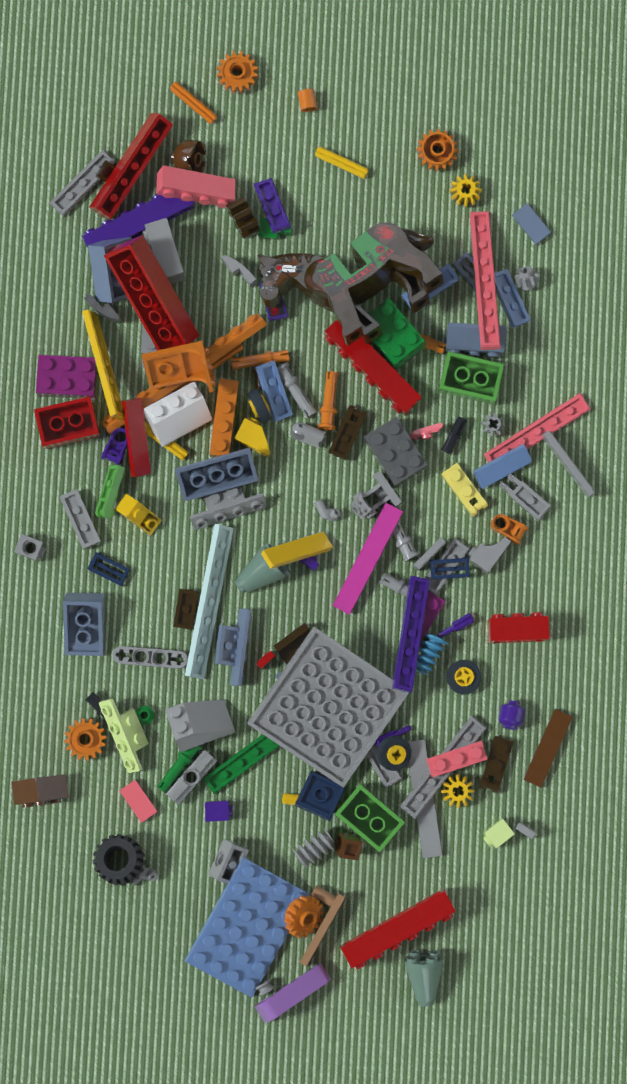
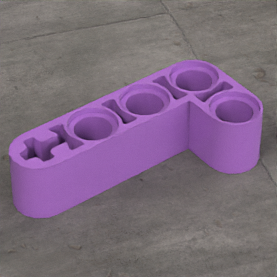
[254,963,331,1023]

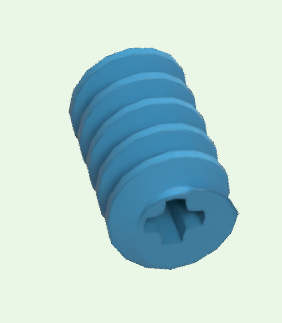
[416,634,448,677]

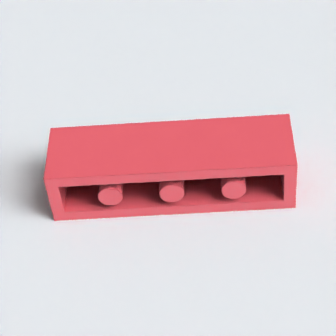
[156,165,235,208]

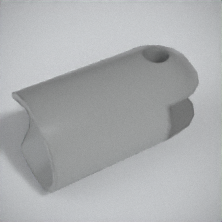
[291,422,326,448]

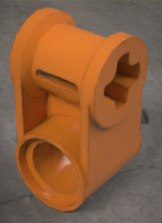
[490,514,529,545]

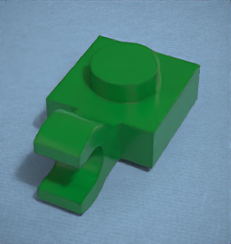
[258,218,292,240]

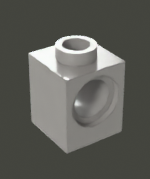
[14,534,46,562]

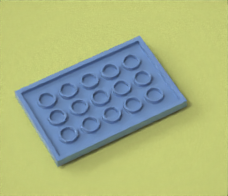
[184,857,310,998]

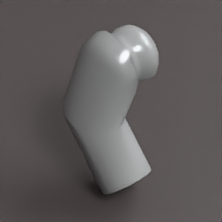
[314,499,341,521]

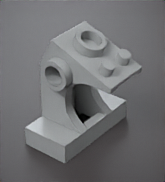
[351,471,402,519]

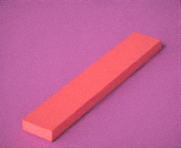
[484,393,591,463]

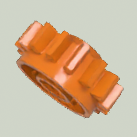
[217,51,258,94]
[417,129,459,172]
[64,718,107,761]
[284,895,324,939]

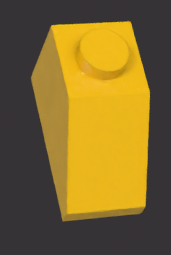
[234,417,271,458]

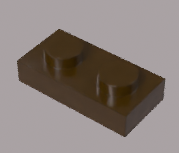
[173,589,199,630]

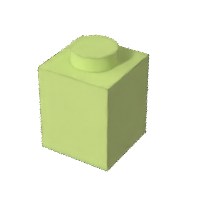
[483,818,514,848]

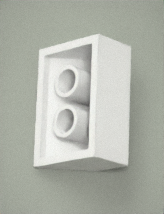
[144,382,212,447]

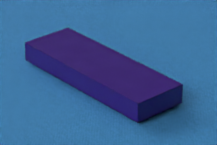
[254,178,291,234]

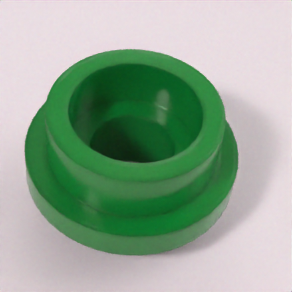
[136,706,154,725]

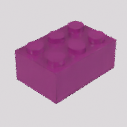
[36,355,97,399]

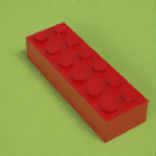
[104,235,200,350]
[340,889,456,970]

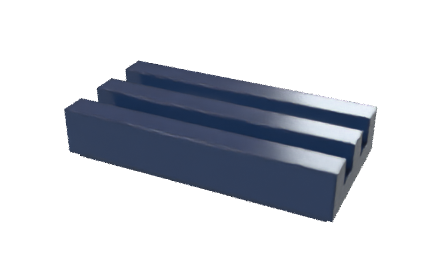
[87,552,131,587]
[430,558,470,580]

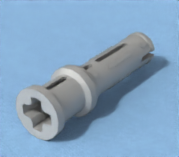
[277,362,317,418]
[380,508,420,562]

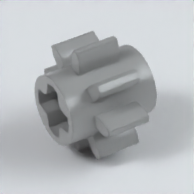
[515,266,540,290]
[481,413,505,438]

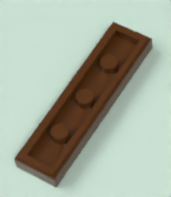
[523,709,573,788]

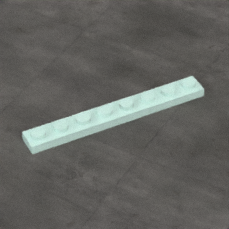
[185,524,234,680]

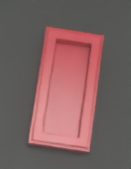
[120,780,158,823]

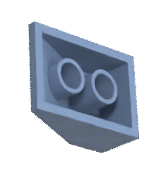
[63,593,105,656]

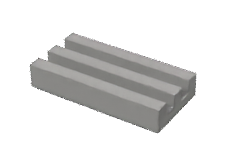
[413,537,446,571]

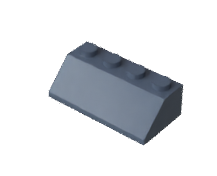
[175,448,258,501]

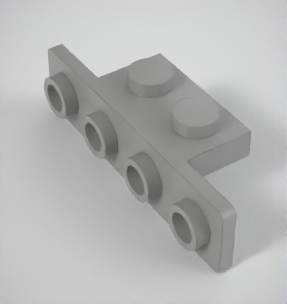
[190,486,267,530]

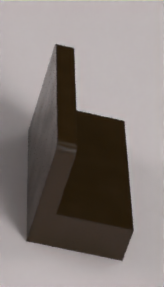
[273,623,310,664]

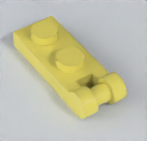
[441,463,489,517]

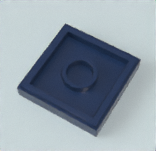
[295,771,347,821]

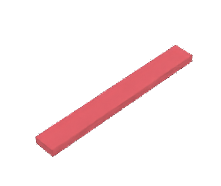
[470,211,501,350]

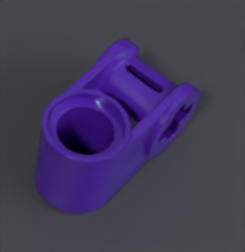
[101,428,128,465]

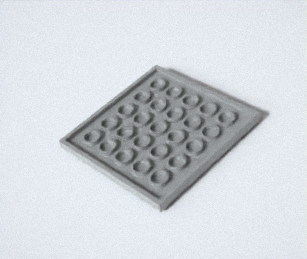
[247,627,409,788]

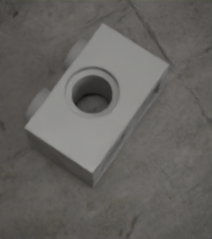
[208,838,249,884]

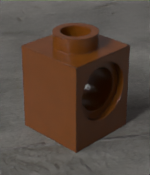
[335,832,363,861]

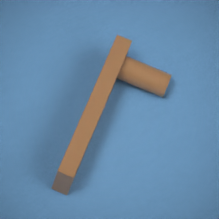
[299,885,346,966]

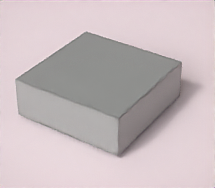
[514,822,536,839]

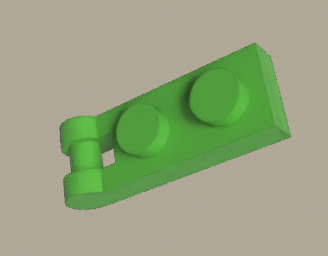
[95,465,125,519]

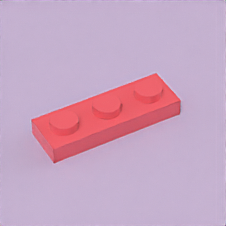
[426,741,487,777]

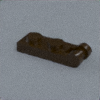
[328,405,368,461]
[479,736,514,794]

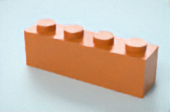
[210,379,239,458]

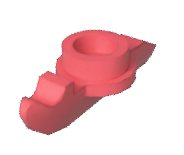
[410,423,444,440]

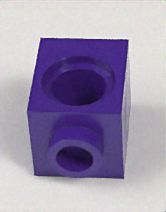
[205,801,233,822]

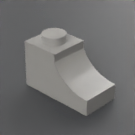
[468,537,511,574]

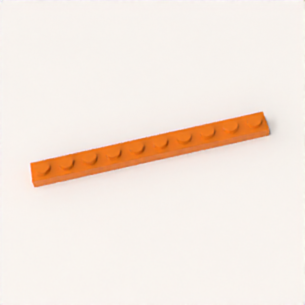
[101,313,267,434]

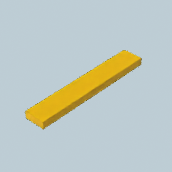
[82,309,124,420]

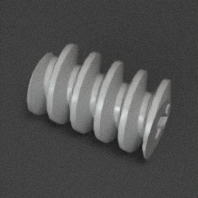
[292,828,335,868]

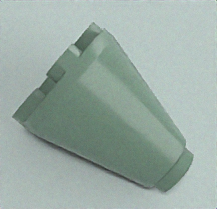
[235,543,291,593]
[404,950,444,1007]

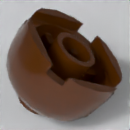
[171,140,206,173]

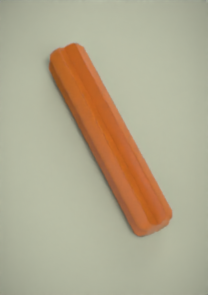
[170,81,217,124]

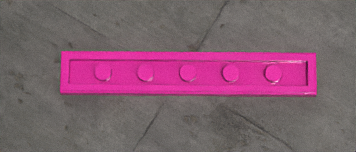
[333,503,403,615]

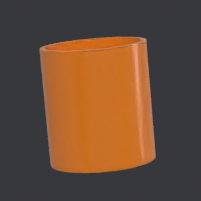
[298,89,318,112]

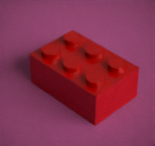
[34,396,101,450]
[487,612,550,644]

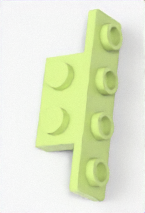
[99,699,149,773]

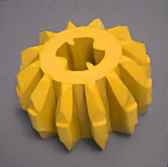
[449,174,482,207]
[441,775,475,808]

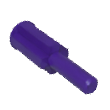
[437,613,475,638]
[375,725,411,748]

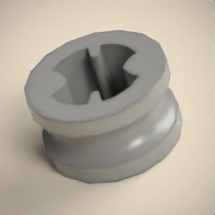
[255,979,275,996]

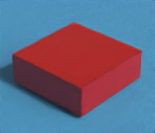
[256,651,276,670]

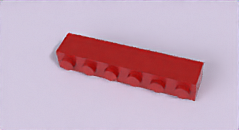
[89,113,174,219]
[324,320,422,416]

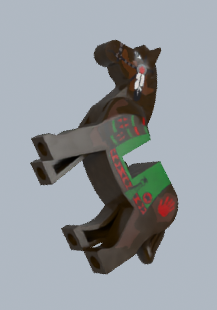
[257,222,444,346]

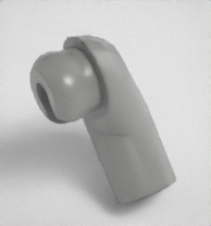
[131,867,158,886]

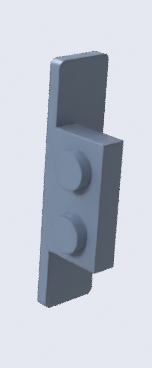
[215,609,252,686]

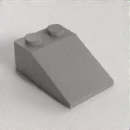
[165,700,235,752]

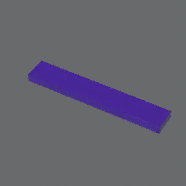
[392,576,430,693]

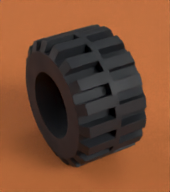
[93,834,146,886]

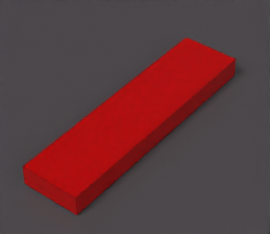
[122,397,151,477]

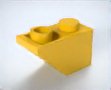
[115,494,162,536]

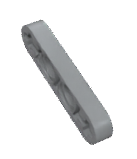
[113,646,188,669]

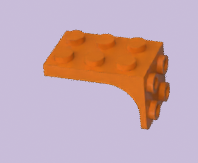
[142,341,216,393]

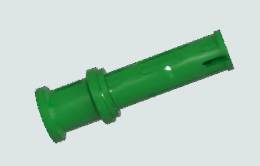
[156,745,203,793]

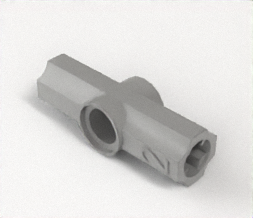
[166,750,217,805]

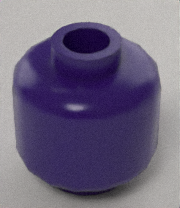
[499,700,525,730]

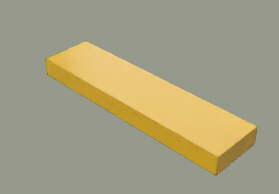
[261,532,333,569]

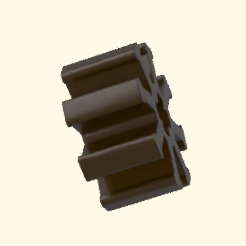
[226,197,261,239]

